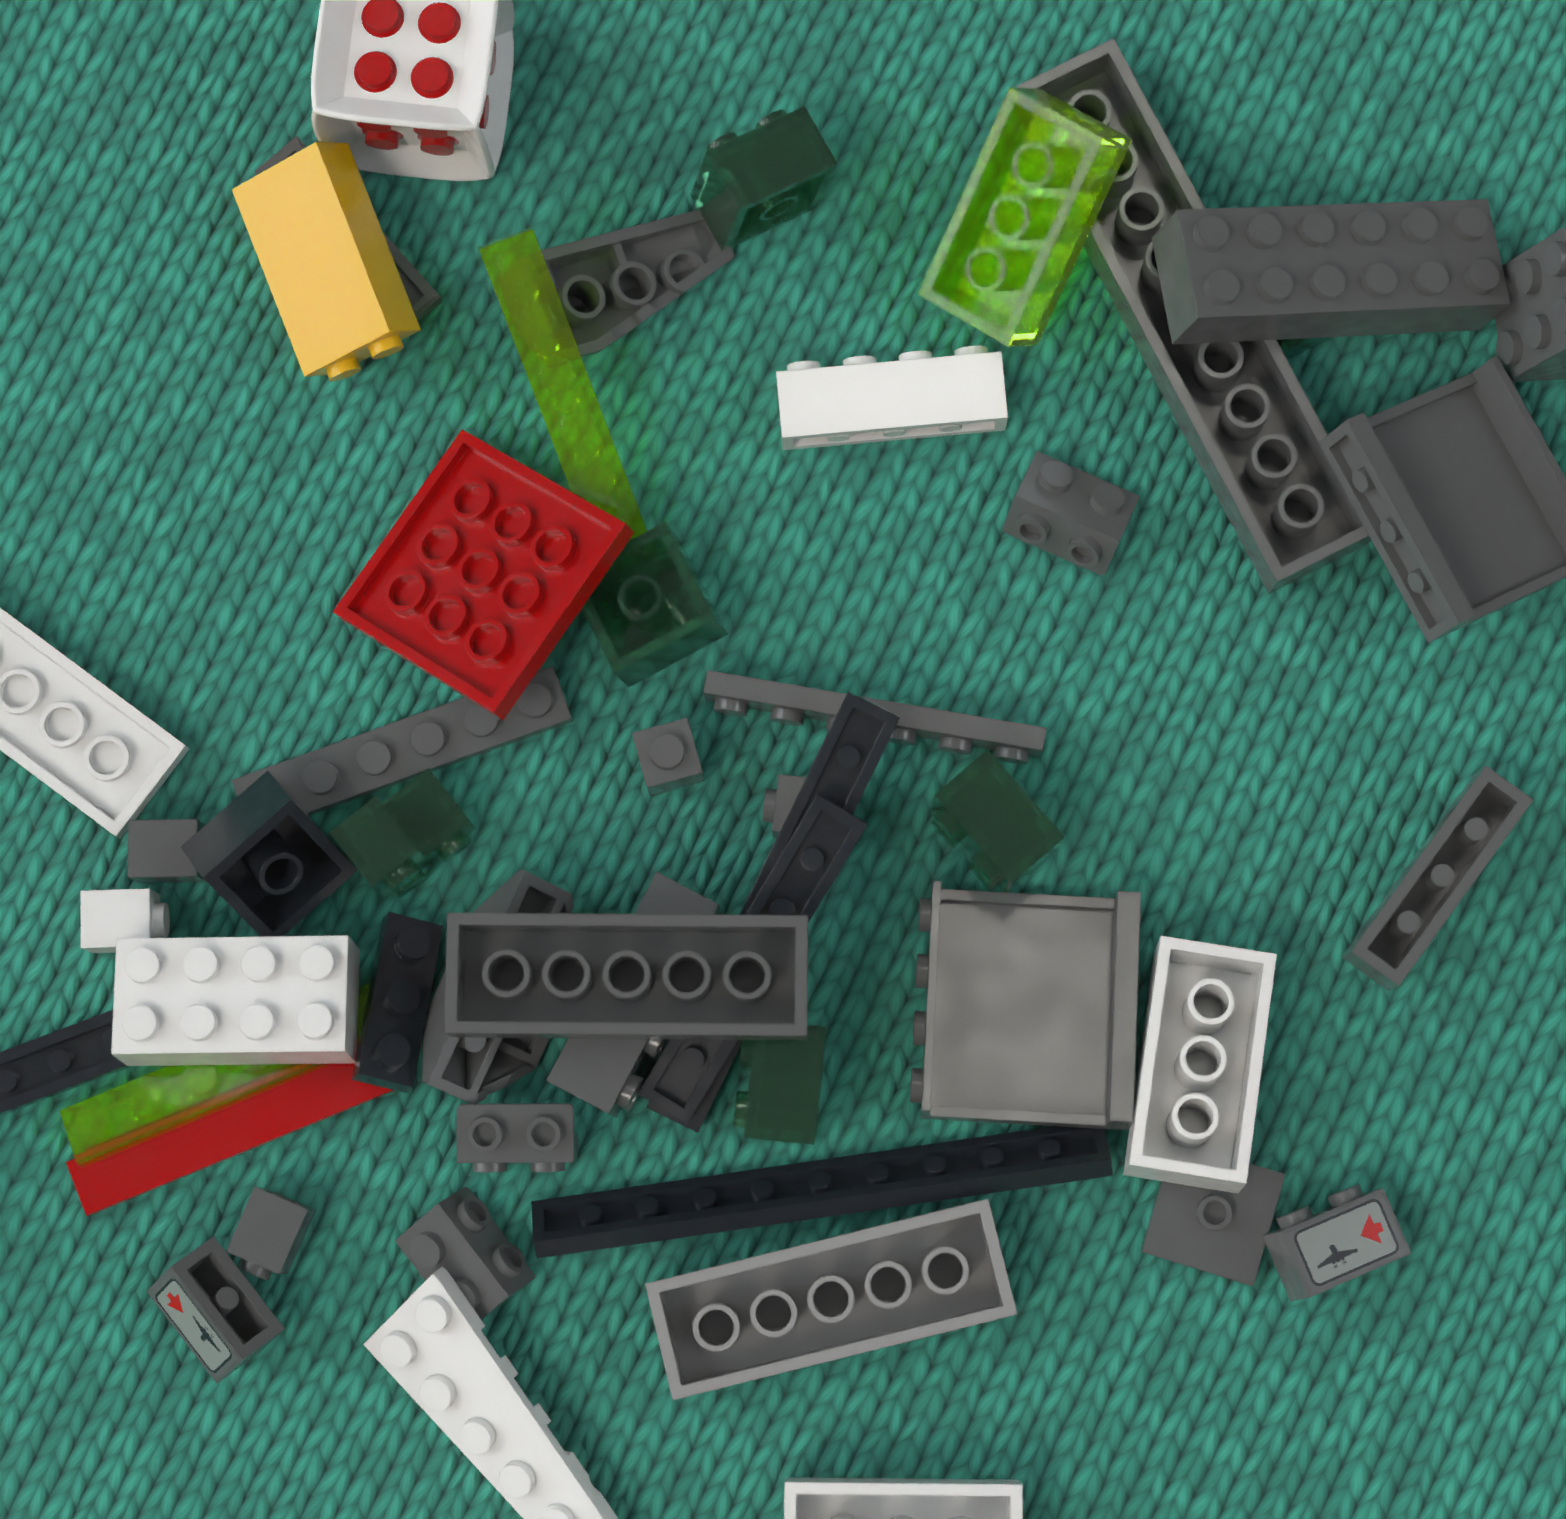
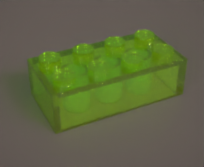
[918,87,1132,347]

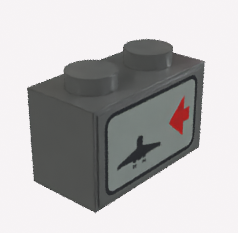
[1263,1184,1411,1302]
[147,1237,284,1384]

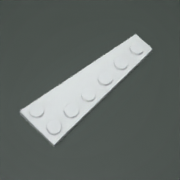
[363,1266,618,1519]

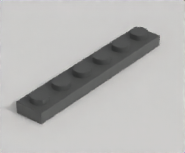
[232,666,573,815]
[703,670,1046,764]

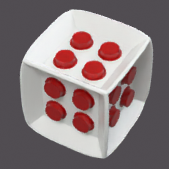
[311,0,515,181]

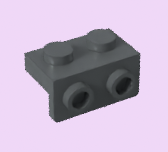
[1002,451,1140,575]
[457,1103,579,1172]
[395,1187,535,1320]

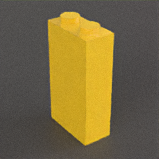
[232,142,421,381]

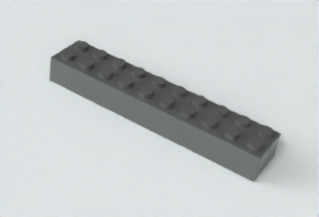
[1010,38,1371,594]

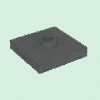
[1140,1163,1285,1286]

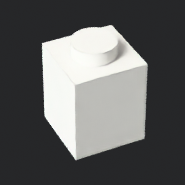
[80,889,170,953]

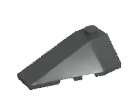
[497,205,735,367]

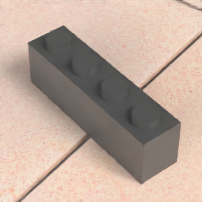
[1342,766,1533,991]

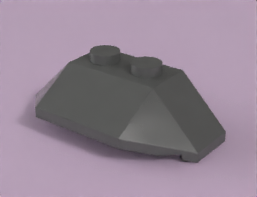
[422,869,574,1104]

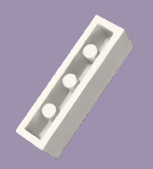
[776,346,1008,450]

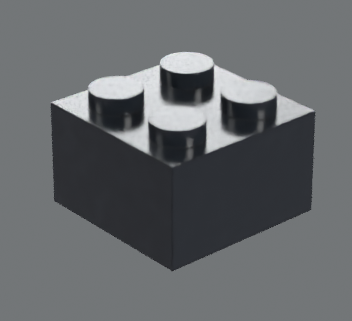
[180,770,357,937]

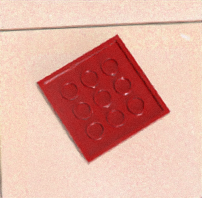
[333,429,634,721]

